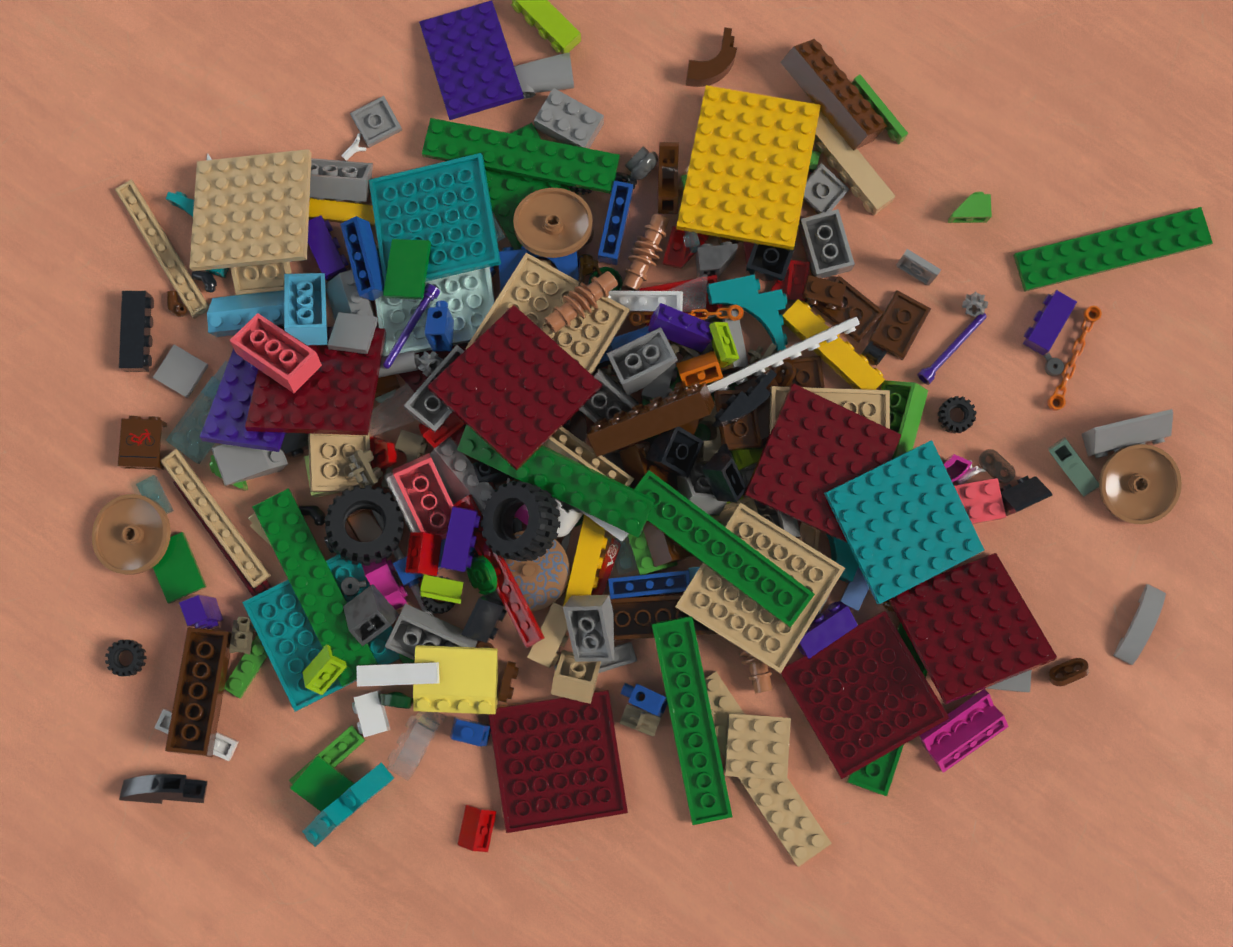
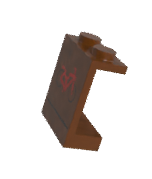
[118,416,167,470]

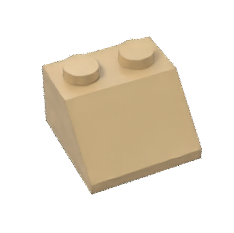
[551,650,601,704]

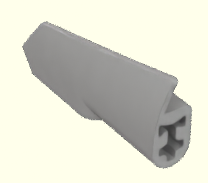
[514,53,574,99]

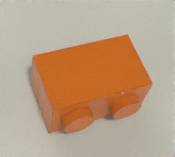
[676,351,723,386]

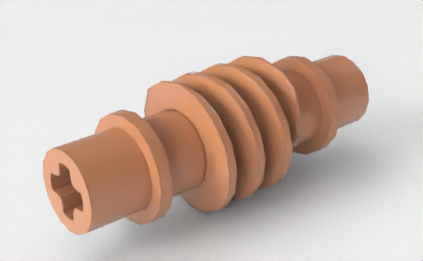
[622,214,669,291]
[544,271,618,333]
[737,646,773,694]

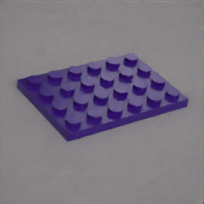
[419,0,524,120]
[200,349,285,452]

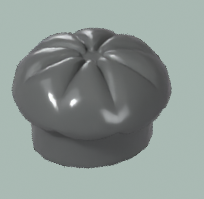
[625,146,658,180]

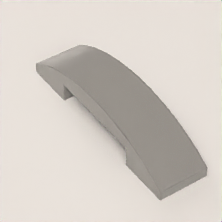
[1113,584,1166,665]

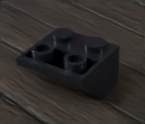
[702,444,747,503]

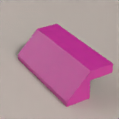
[919,689,1009,773]

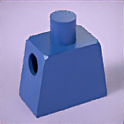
[425,301,454,352]
[621,683,668,717]
[450,717,491,746]

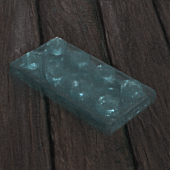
[166,376,221,464]

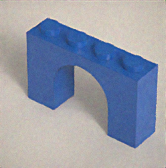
[499,246,579,291]

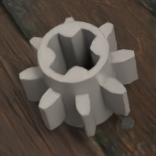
[962,292,988,317]
[417,351,443,377]

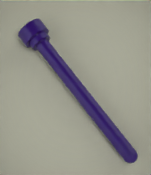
[383,283,441,369]
[917,313,987,385]

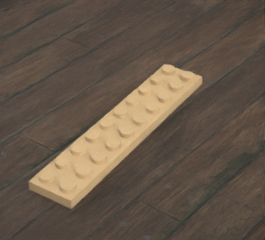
[705,671,832,867]

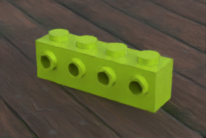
[511,0,581,54]

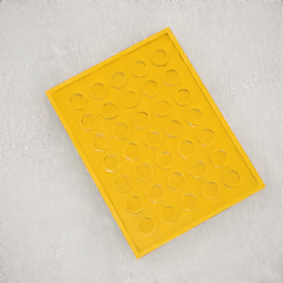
[676,85,821,250]

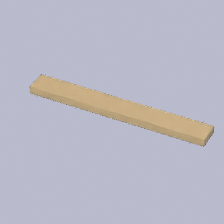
[115,179,209,319]
[160,449,271,588]

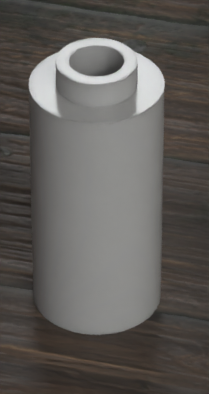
[379,351,421,378]

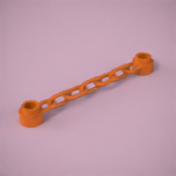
[629,305,744,326]
[1048,306,1102,411]

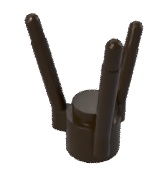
[578,254,602,287]

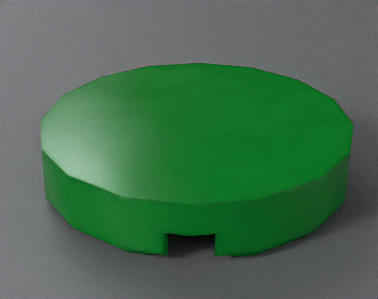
[467,555,497,595]

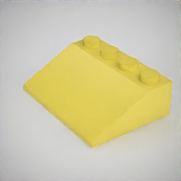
[413,645,498,714]

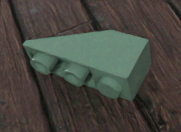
[1048,437,1099,497]

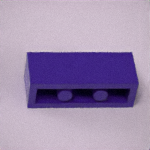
[308,215,349,282]
[1023,290,1077,355]
[648,303,713,353]
[440,506,481,572]
[179,595,223,629]
[797,601,858,659]

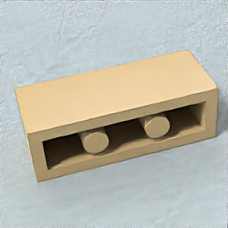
[527,602,569,668]

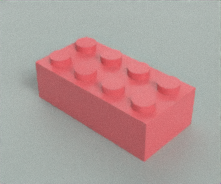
[229,313,322,393]
[392,453,454,539]
[954,478,1006,525]

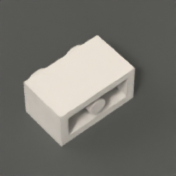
[352,690,391,737]

